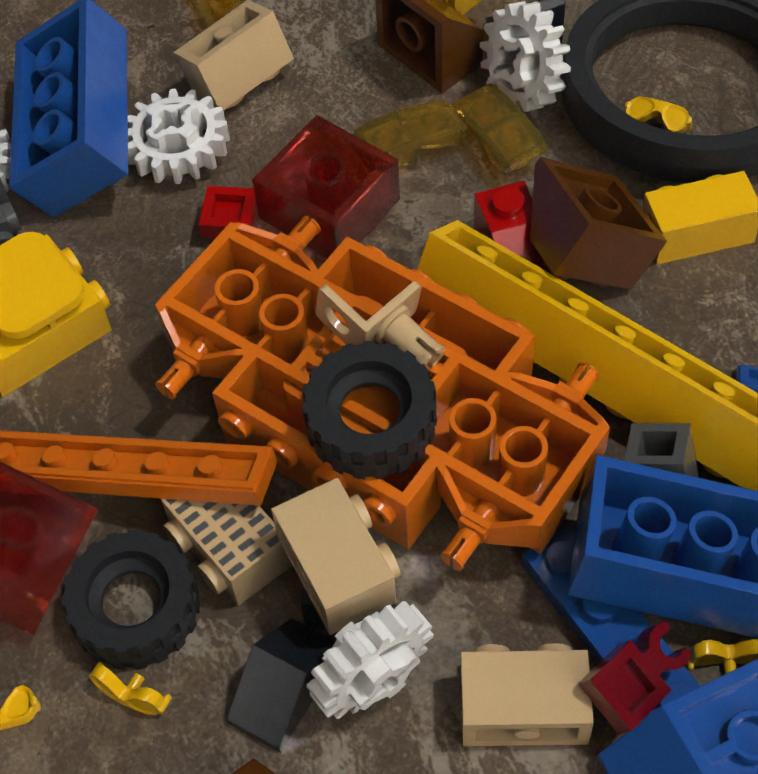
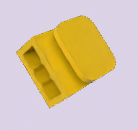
[0,232,112,397]

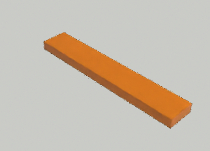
[0,430,278,506]

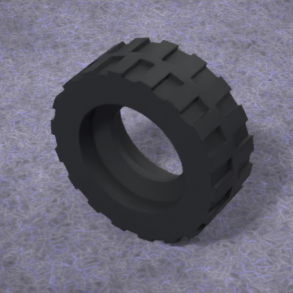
[302,341,437,480]
[61,530,200,670]

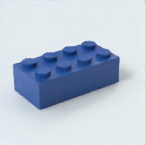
[9,0,128,218]
[568,455,758,638]

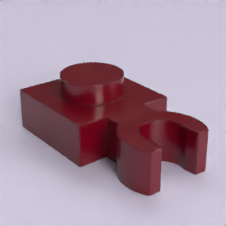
[578,621,692,735]

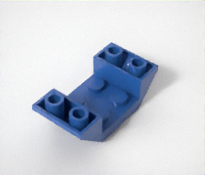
[597,659,758,774]

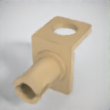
[315,281,445,370]

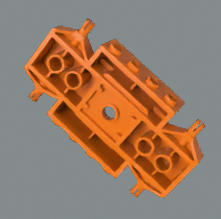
[155,216,610,571]

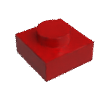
[198,185,259,239]

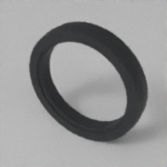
[561,0,758,183]

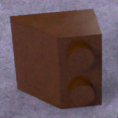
[375,0,484,94]
[530,157,667,290]

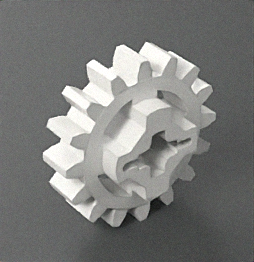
[480,1,571,112]
[128,88,230,184]
[306,601,434,719]

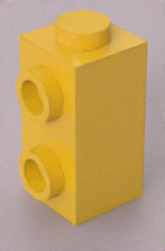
[642,171,758,265]

